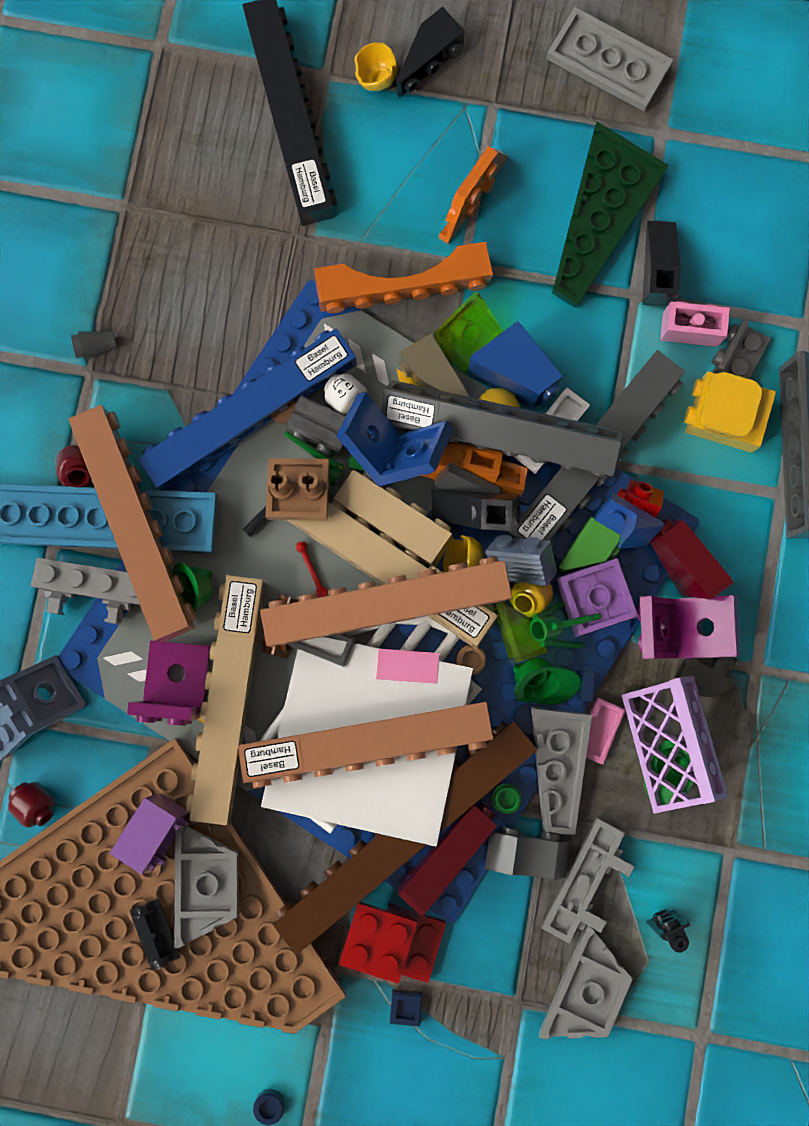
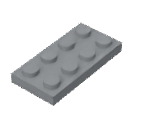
[546,7,673,112]

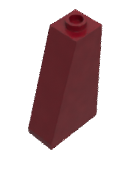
[398,803,497,917]

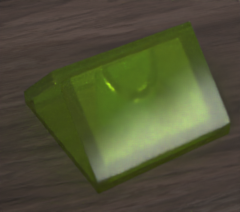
[434,291,503,374]

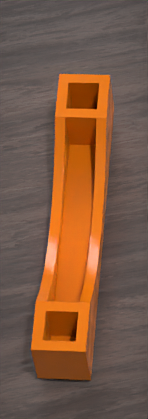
[314,242,493,314]

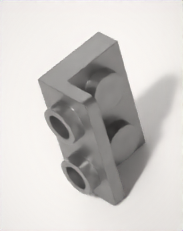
[712,318,771,379]

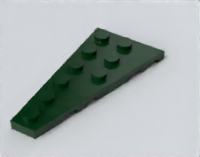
[552,121,669,308]

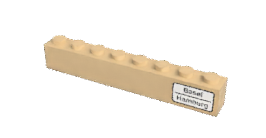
[286,500,498,649]
[186,575,266,825]

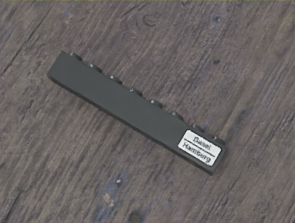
[507,350,685,546]
[381,380,625,477]

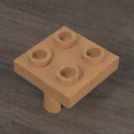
[265,458,330,521]

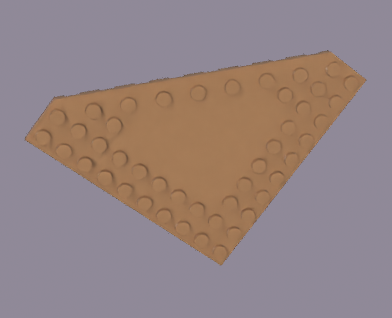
[0,738,347,1034]

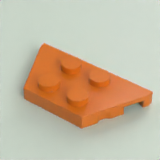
[439,146,508,244]

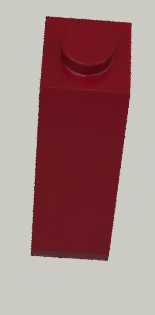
[650,518,734,600]

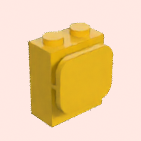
[683,371,776,453]

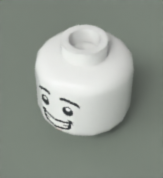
[324,373,367,416]

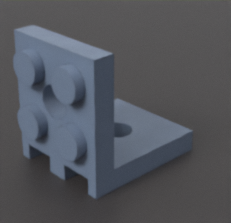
[0,655,86,761]

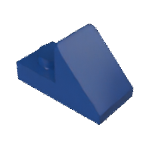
[595,493,664,549]

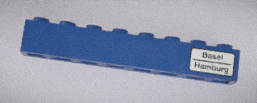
[137,328,357,491]

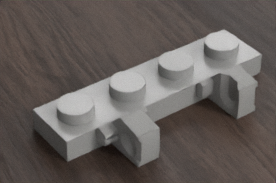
[30,558,140,625]
[541,817,635,943]

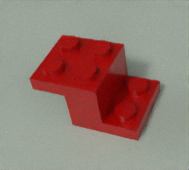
[339,901,446,984]

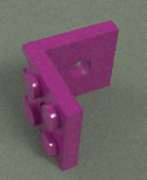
[637,595,741,659]
[127,640,211,726]

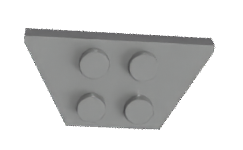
[174,823,239,948]
[538,925,632,1039]

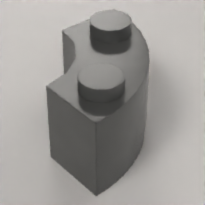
[485,826,571,880]

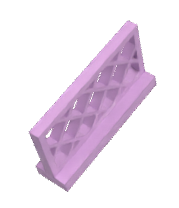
[622,676,728,814]

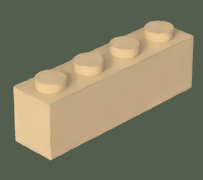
[333,470,454,567]

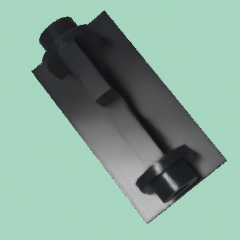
[130,898,181,970]
[646,909,690,953]

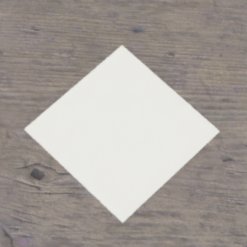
[261,637,473,847]

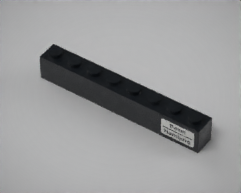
[242,0,338,226]

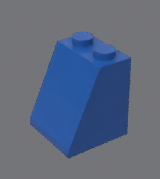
[467,321,563,409]

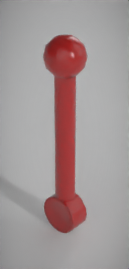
[296,541,328,598]

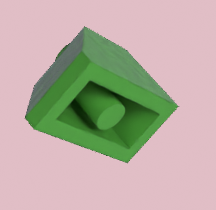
[556,517,620,573]

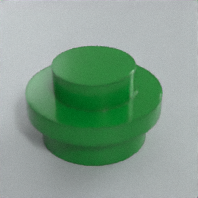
[491,783,522,814]

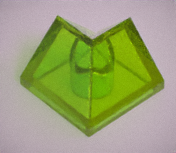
[493,602,548,664]

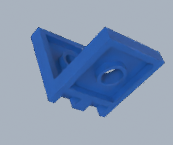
[336,392,453,487]

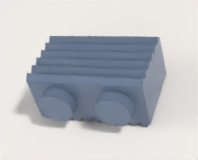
[485,535,557,586]

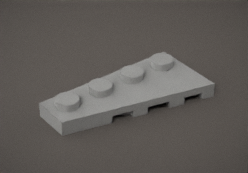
[531,707,592,835]

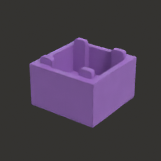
[555,558,638,637]
[109,793,191,874]

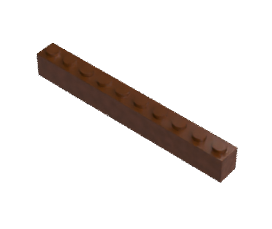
[273,721,537,955]

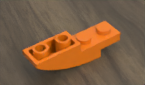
[421,443,528,497]

